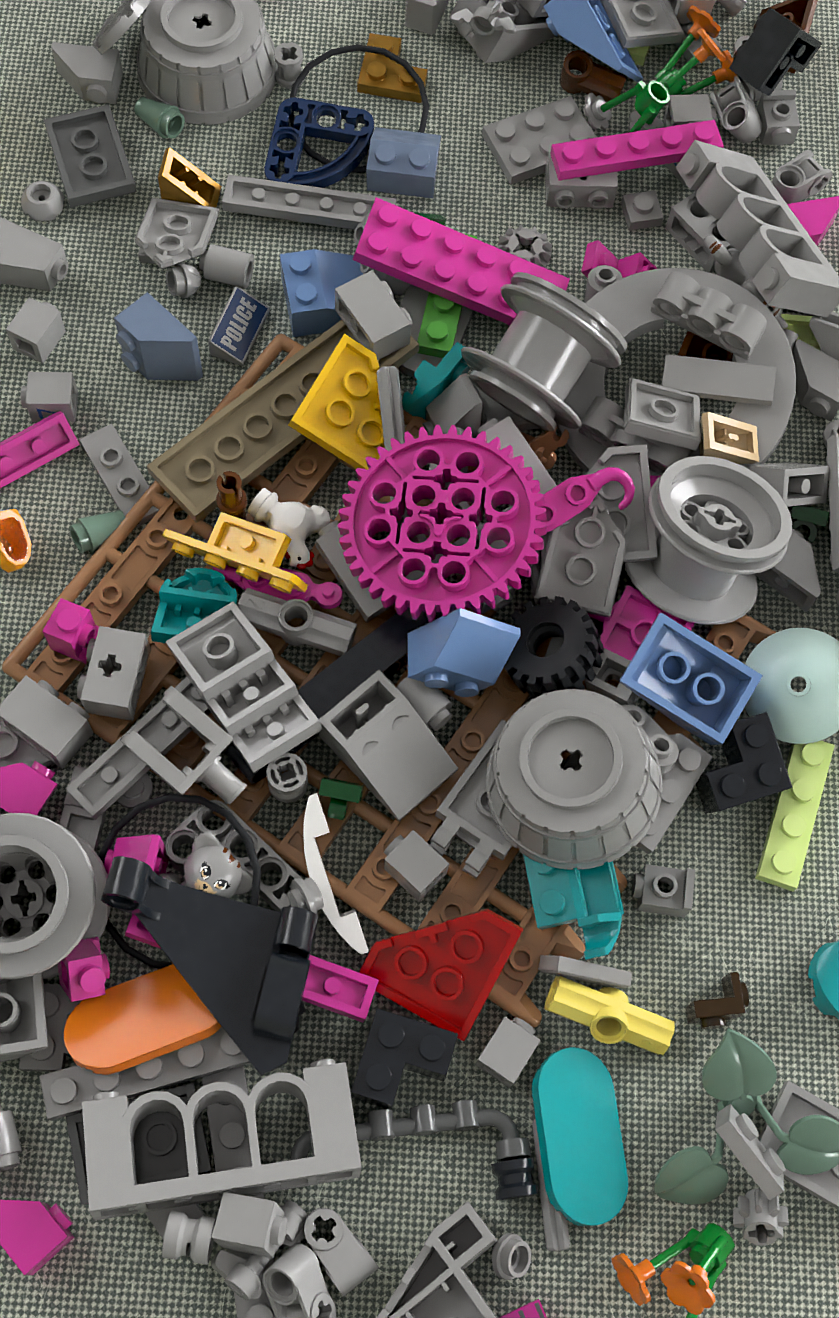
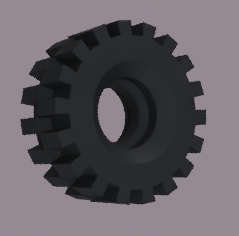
[504,596,604,699]

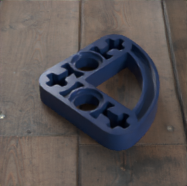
[264,97,374,188]

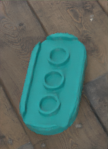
[532,1047,628,1226]

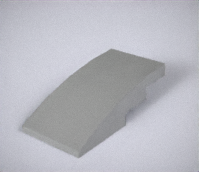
[166,601,323,773]

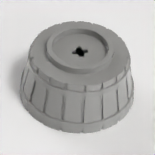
[137,0,278,125]
[486,689,663,870]

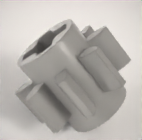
[733,1188,789,1246]

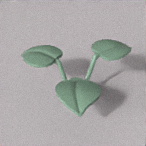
[654,1028,839,1205]

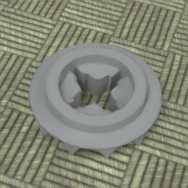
[497,224,552,268]

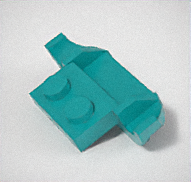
[523,854,624,960]

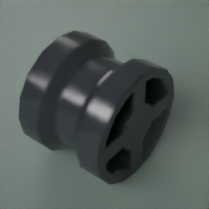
[491,1158,539,1201]

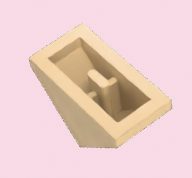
[699,412,759,464]

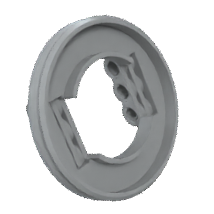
[556,268,796,476]

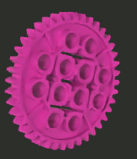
[338,425,547,622]

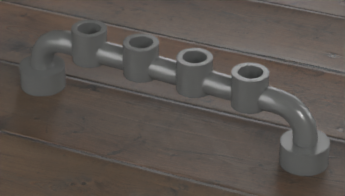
[290,1100,531,1162]

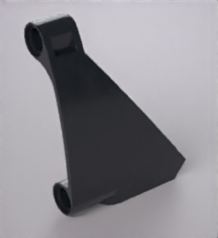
[101,856,319,1076]

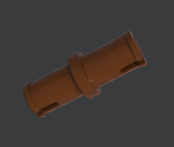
[216,471,247,520]

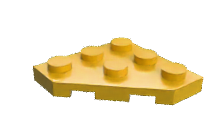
[288,333,385,470]

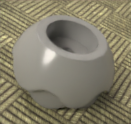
[21,181,64,221]

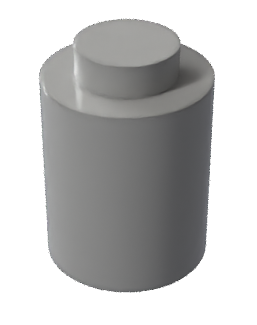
[199,244,254,289]
[396,676,453,731]

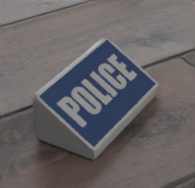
[208,286,270,366]

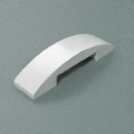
[303,793,369,954]

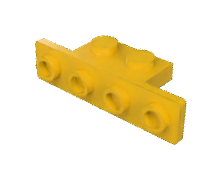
[162,512,308,594]

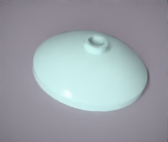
[745,628,839,744]

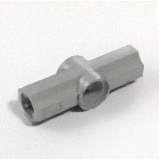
[238,588,357,656]

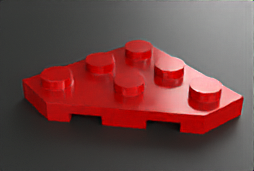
[359,909,524,1042]

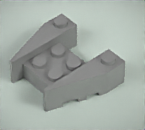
[377,1201,554,1318]

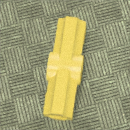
[545,976,675,1055]

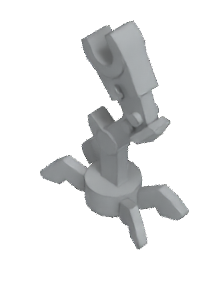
[450,0,517,41]

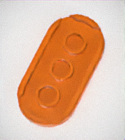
[64,964,221,1075]

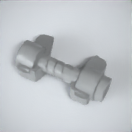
[211,1199,308,1300]

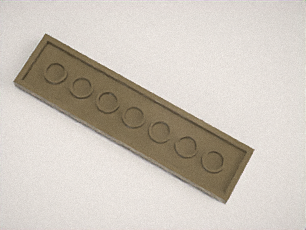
[147,319,419,523]

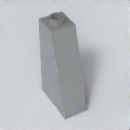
[0,217,69,292]

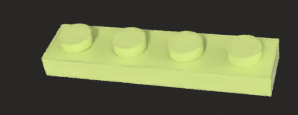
[755,741,835,892]

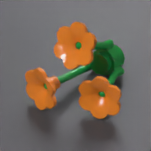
[654,5,737,95]
[612,1223,735,1318]

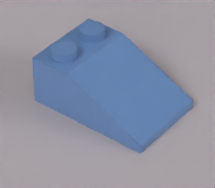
[543,0,643,82]
[280,249,363,337]
[619,613,763,745]

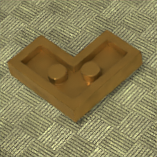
[357,33,428,103]

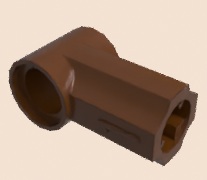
[559,50,627,102]

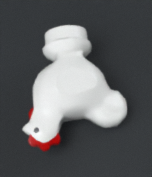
[247,488,330,570]

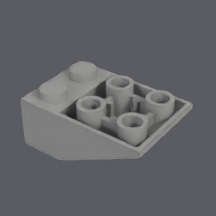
[319,670,459,822]

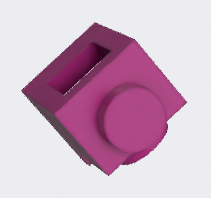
[42,598,99,664]
[58,937,110,1002]

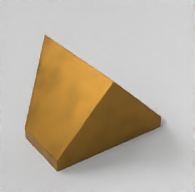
[158,147,222,207]

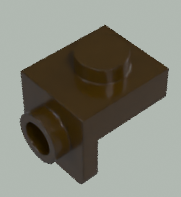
[685,972,749,1029]

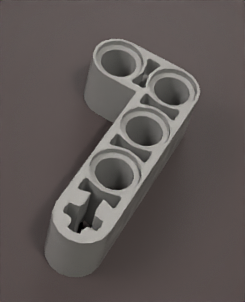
[165,800,319,915]

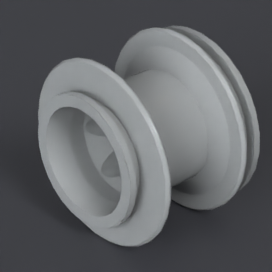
[461,272,627,431]
[623,456,792,625]
[0,813,110,979]

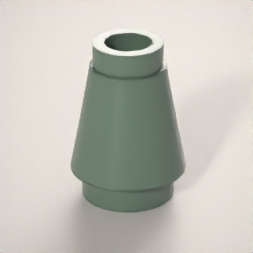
[134,97,185,138]
[69,509,126,553]

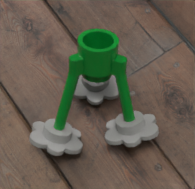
[583,80,670,133]

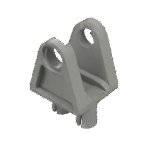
[120,685,247,805]

